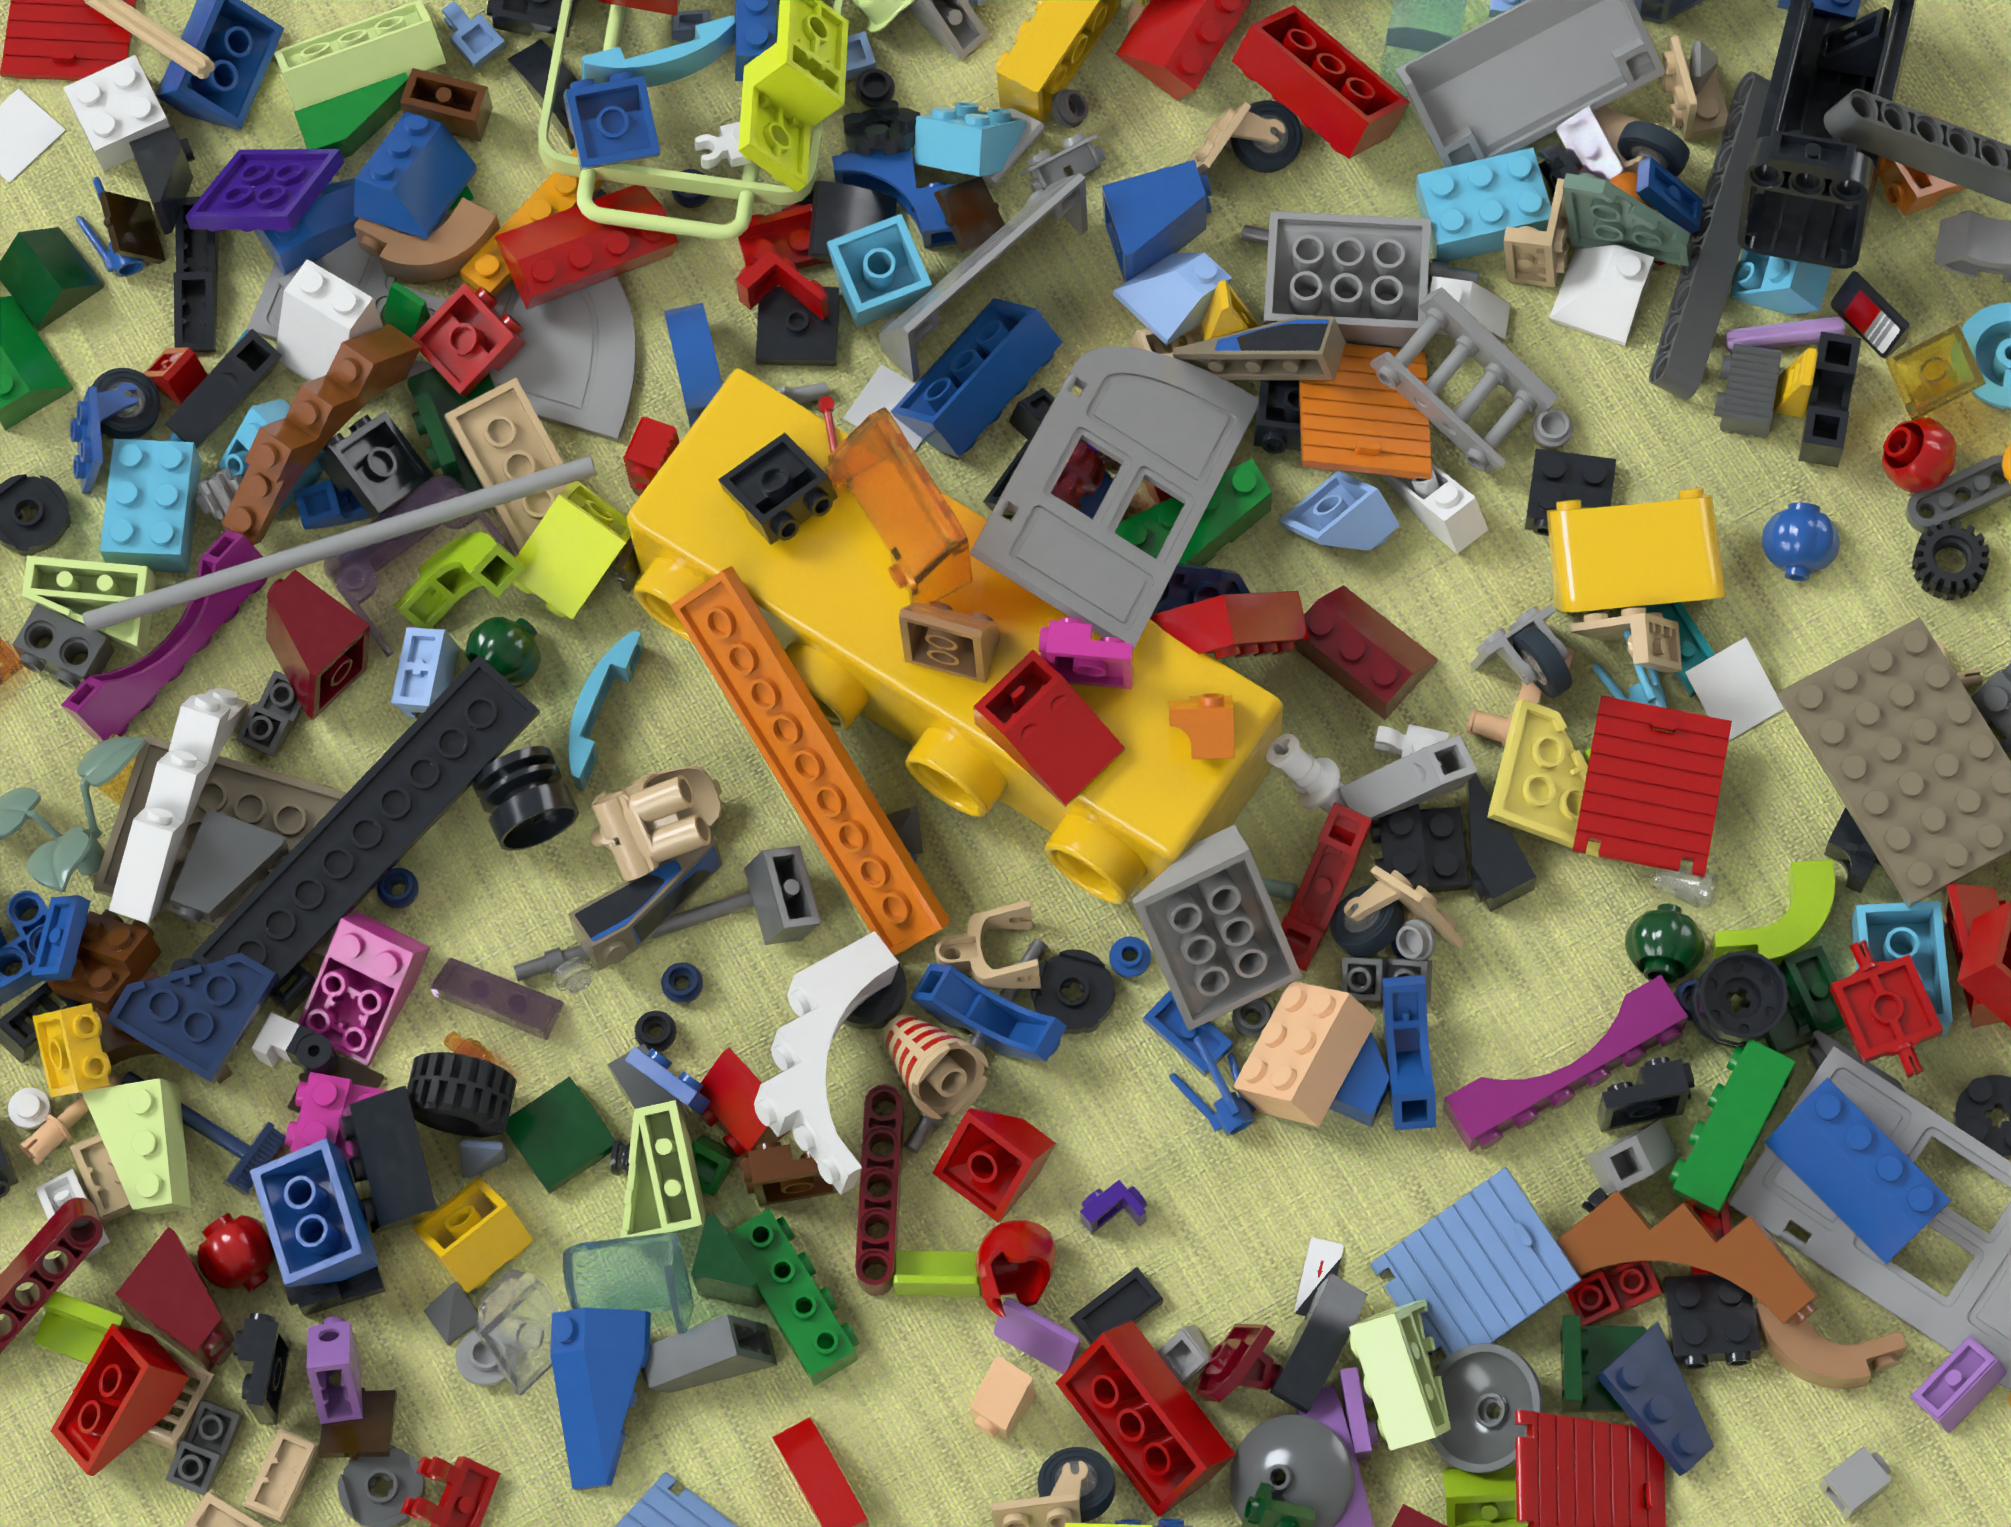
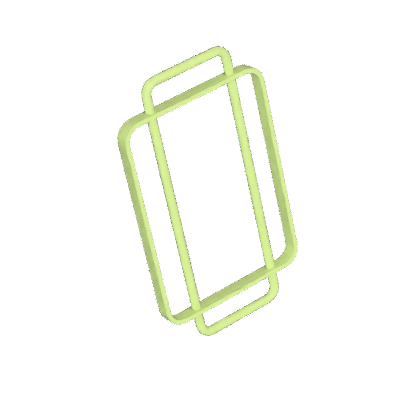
[538,0,844,240]

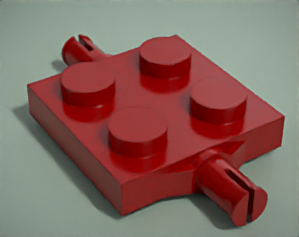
[1829,940,1943,1077]

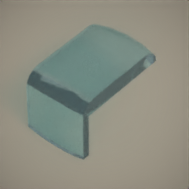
[1380,0,1468,99]
[563,1233,694,1334]

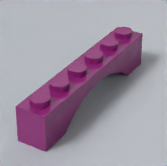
[61,529,267,742]
[1443,975,1688,1151]

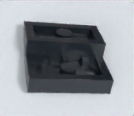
[808,181,897,265]

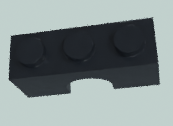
[1798,331,1861,468]

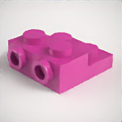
[1039,617,1134,690]
[285,1072,388,1165]

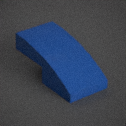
[294,479,388,530]

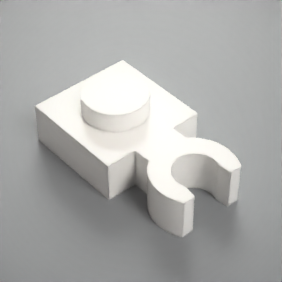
[695,122,753,169]

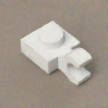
[1373,724,1449,758]

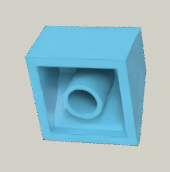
[827,214,932,328]

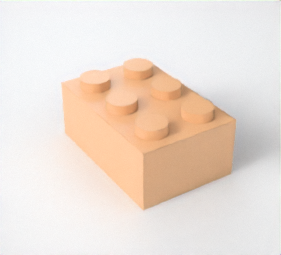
[1232,981,1377,1127]

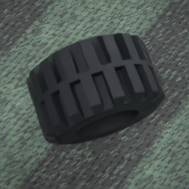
[407,1052,517,1137]

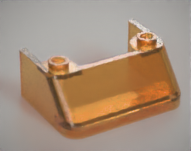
[825,407,973,604]

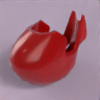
[975,1220,1056,1318]

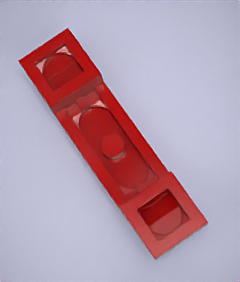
[1281,802,1373,971]

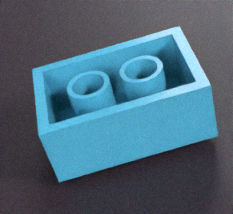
[1415,148,1551,262]
[100,439,202,573]
[1851,901,1953,1037]

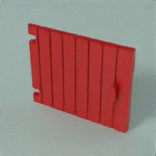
[0,0,137,81]
[1572,695,1732,877]
[1515,1410,1666,1527]

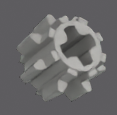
[196,468,242,520]

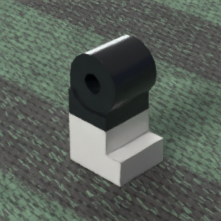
[252,1013,338,1076]

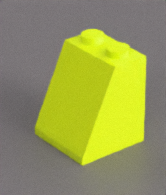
[512,481,631,620]

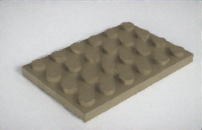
[1777,617,2011,908]
[93,734,346,959]

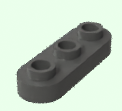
[1906,455,2011,533]

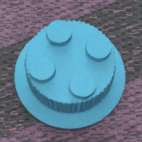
[1954,303,2011,411]

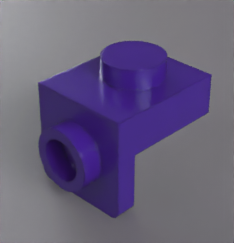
[1080,1180,1148,1235]

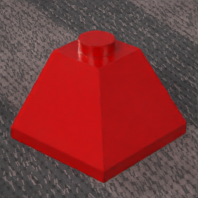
[932,1108,1056,1223]

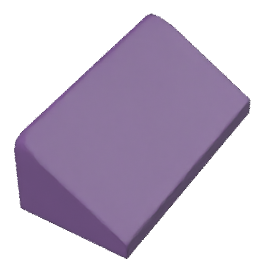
[994,1297,1081,1374]
[1910,1335,2007,1433]

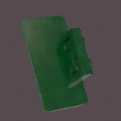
[407,368,495,517]

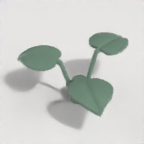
[0,737,147,892]

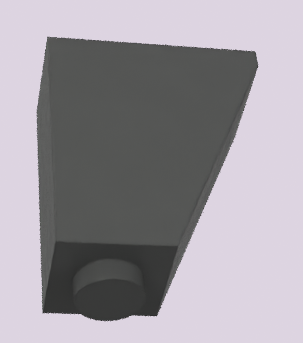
[170,808,288,924]
[641,1314,777,1393]

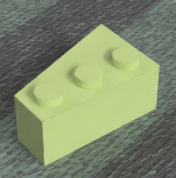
[22,556,157,655]
[82,1078,191,1215]
[619,1100,707,1243]
[1349,1298,1451,1451]

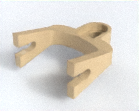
[935,899,1041,989]

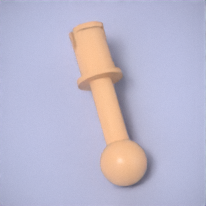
[19,1070,122,1165]

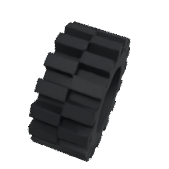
[1912,520,1990,600]

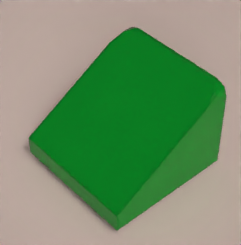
[383,282,430,338]
[692,1135,737,1197]

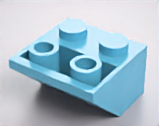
[913,102,1026,177]
[1729,249,1832,315]
[218,398,325,518]

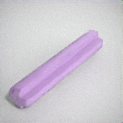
[1725,316,1845,353]

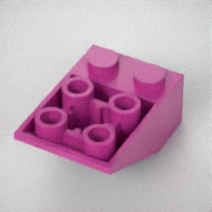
[298,912,431,1066]

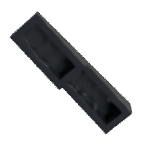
[173,197,219,352]

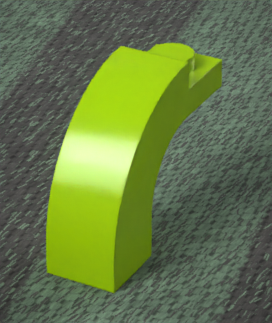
[394,532,525,629]
[1711,859,1835,966]

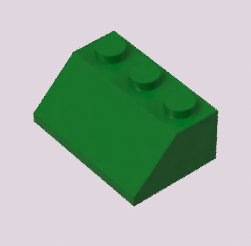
[0,296,74,431]

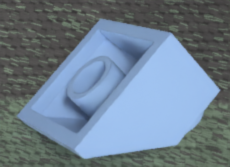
[1113,252,1232,345]
[1278,471,1400,551]

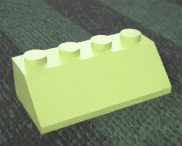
[274,0,446,111]

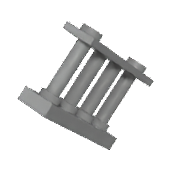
[1369,287,1559,474]

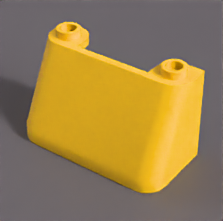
[1547,488,1726,612]

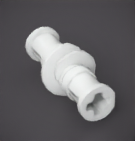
[1266,733,1345,813]

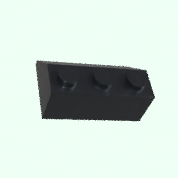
[339,1086,437,1233]

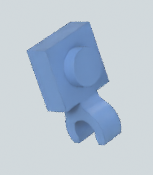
[442,1,506,71]

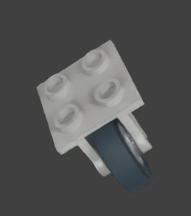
[1471,604,1572,698]

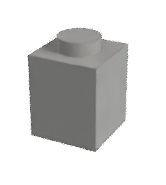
[1819,1446,1892,1520]

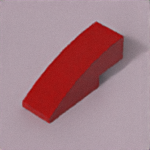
[772,1417,869,1527]

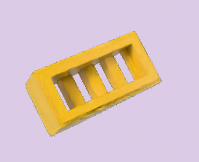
[1773,348,1818,418]

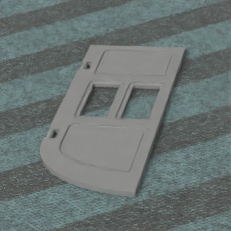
[247,180,636,442]
[969,346,1258,650]
[1728,1046,2011,1390]

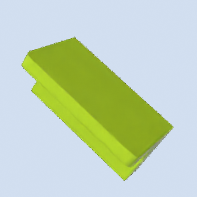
[893,1250,981,1297]
[34,1291,131,1364]
[1442,1465,1528,1527]

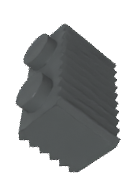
[1714,344,1782,438]

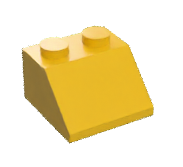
[412,1176,534,1294]

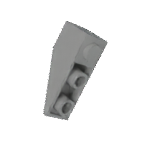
[1337,735,1477,820]

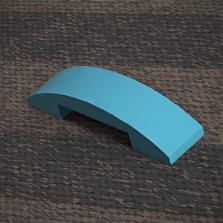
[582,15,736,87]
[568,630,645,792]

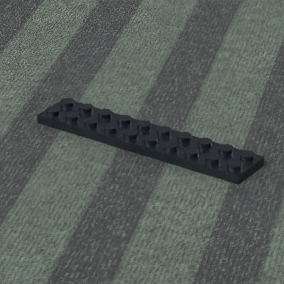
[191,655,540,1005]

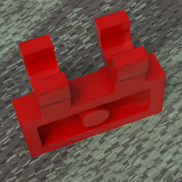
[400,1456,501,1527]

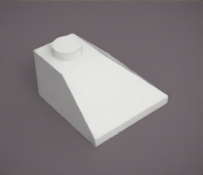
[1549,245,1654,346]

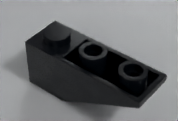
[165,328,282,449]

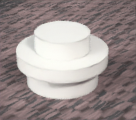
[8,1088,51,1129]

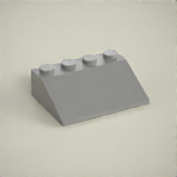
[1263,211,1431,349]
[1132,825,1302,1031]

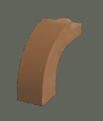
[353,198,500,282]
[1754,1302,1907,1389]

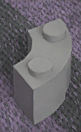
[1934,211,2011,282]

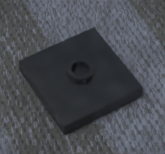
[756,286,840,366]

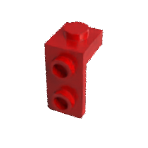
[736,250,829,320]

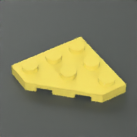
[1487,699,1600,858]

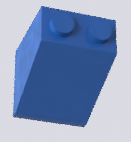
[1102,160,1212,283]

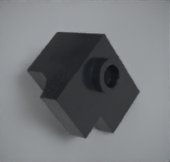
[1824,807,1883,894]

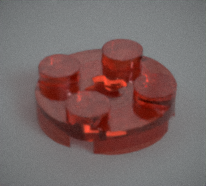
[1051,442,1105,510]

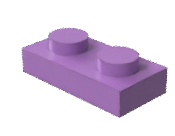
[1339,1367,1378,1462]

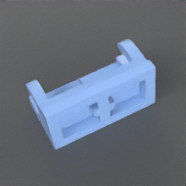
[391,627,459,719]

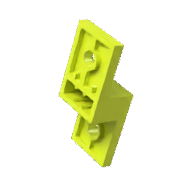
[738,0,849,193]

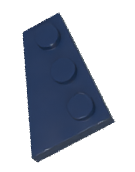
[1596,1322,1714,1477]

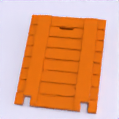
[1299,343,1432,479]

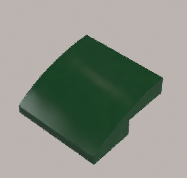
[1764,946,1846,1054]
[505,1076,615,1194]

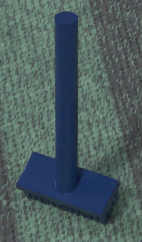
[121,1071,286,1195]

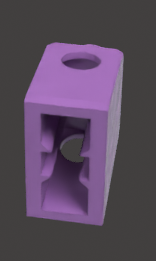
[306,1316,363,1424]

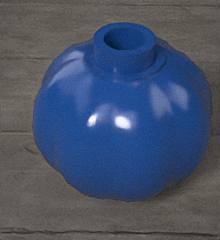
[1762,502,1840,581]

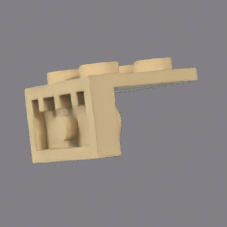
[1660,35,1728,141]
[1503,178,1570,288]
[1570,608,1682,673]

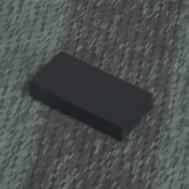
[1070,1267,1163,1345]

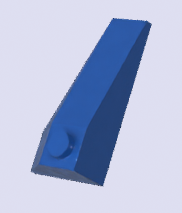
[254,178,359,275]
[550,1307,651,1491]

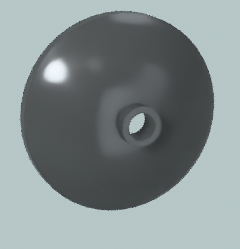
[1430,1343,1544,1474]
[1230,1414,1354,1527]

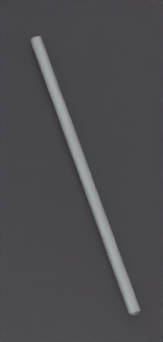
[82,455,597,633]

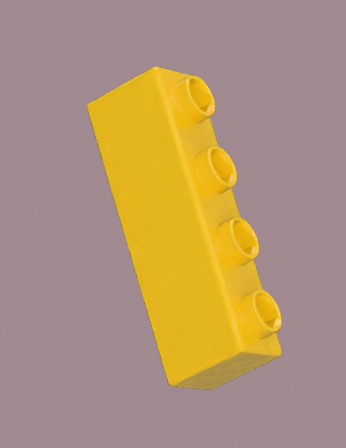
[627,368,1283,904]

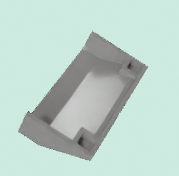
[1395,0,1666,168]
[879,173,1088,382]

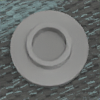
[456,1329,516,1386]

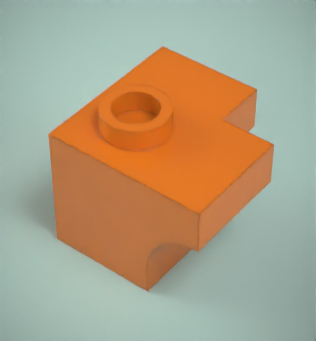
[1169,693,1234,759]

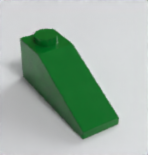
[294,72,408,159]

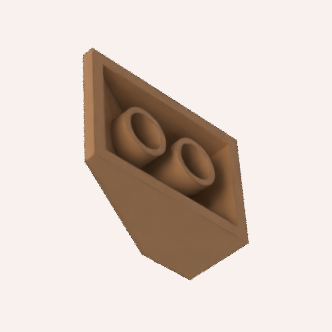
[898,601,1000,683]

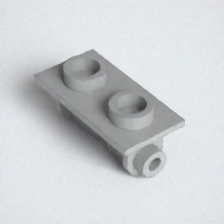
[1021,131,1106,192]

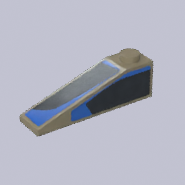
[1173,316,1346,380]
[568,835,722,971]

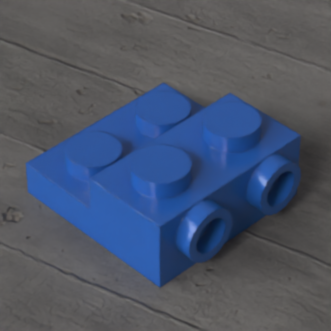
[563,72,660,171]

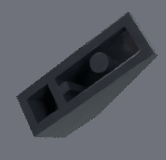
[508,39,579,150]
[129,126,195,235]
[1466,774,1537,912]

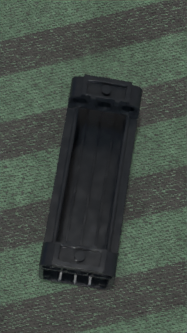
[1737,0,1917,269]

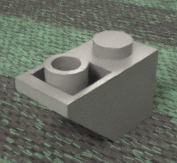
[1585,1118,1679,1193]

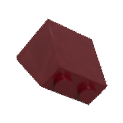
[266,570,370,720]
[115,1227,235,1372]

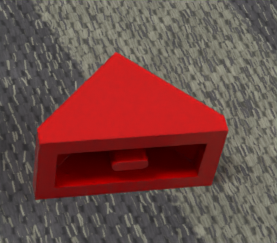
[143,347,208,406]

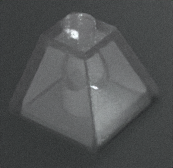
[475,1269,561,1396]

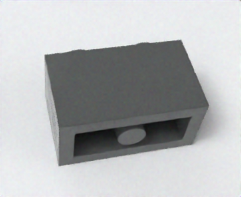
[744,846,821,945]

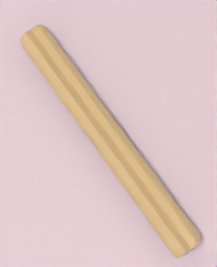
[84,0,215,79]

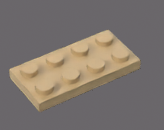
[445,377,570,552]

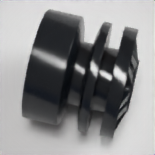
[472,746,579,851]
[1689,950,1789,1049]

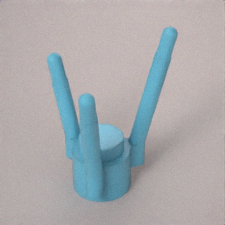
[1592,630,1668,708]

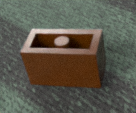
[400,68,493,142]

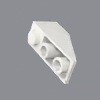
[1380,462,1488,554]

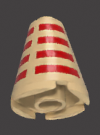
[882,1014,989,1119]

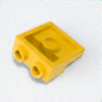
[32,1003,111,1098]

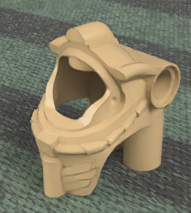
[590,766,722,881]

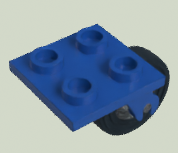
[70,368,161,494]

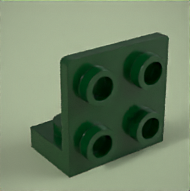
[1560,1316,1646,1412]

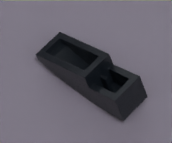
[1269,1273,1368,1414]

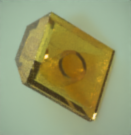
[1885,324,1986,421]

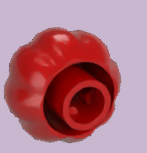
[1882,417,1957,493]
[197,1213,275,1292]

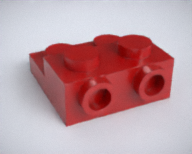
[411,283,526,397]

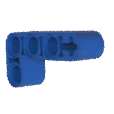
[0,891,48,1006]

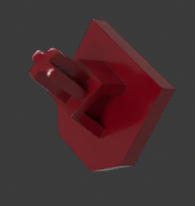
[1195,1324,1281,1402]

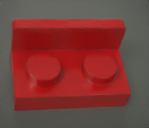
[738,204,824,269]

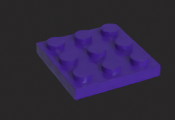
[185,149,345,232]

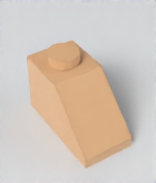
[970,1355,1036,1440]

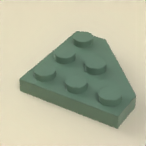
[1562,173,1693,266]

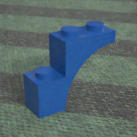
[832,148,958,248]
[910,963,1067,1062]

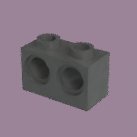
[12,604,114,690]

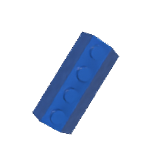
[890,298,1063,457]
[1764,1077,1951,1265]

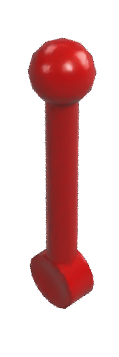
[818,396,845,476]

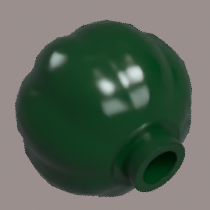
[466,617,541,688]
[1625,903,1705,984]

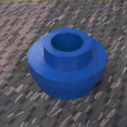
[1109,936,1151,978]

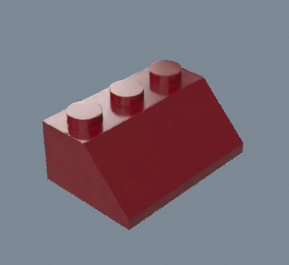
[1295,585,1438,720]

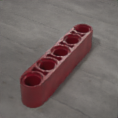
[855,1084,905,1296]
[0,1197,103,1353]

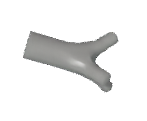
[772,382,829,405]

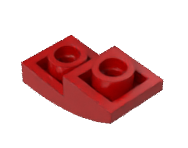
[1566,1261,1665,1326]

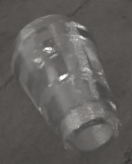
[1653,866,1718,908]

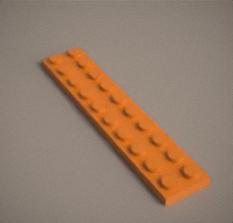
[670,566,951,956]

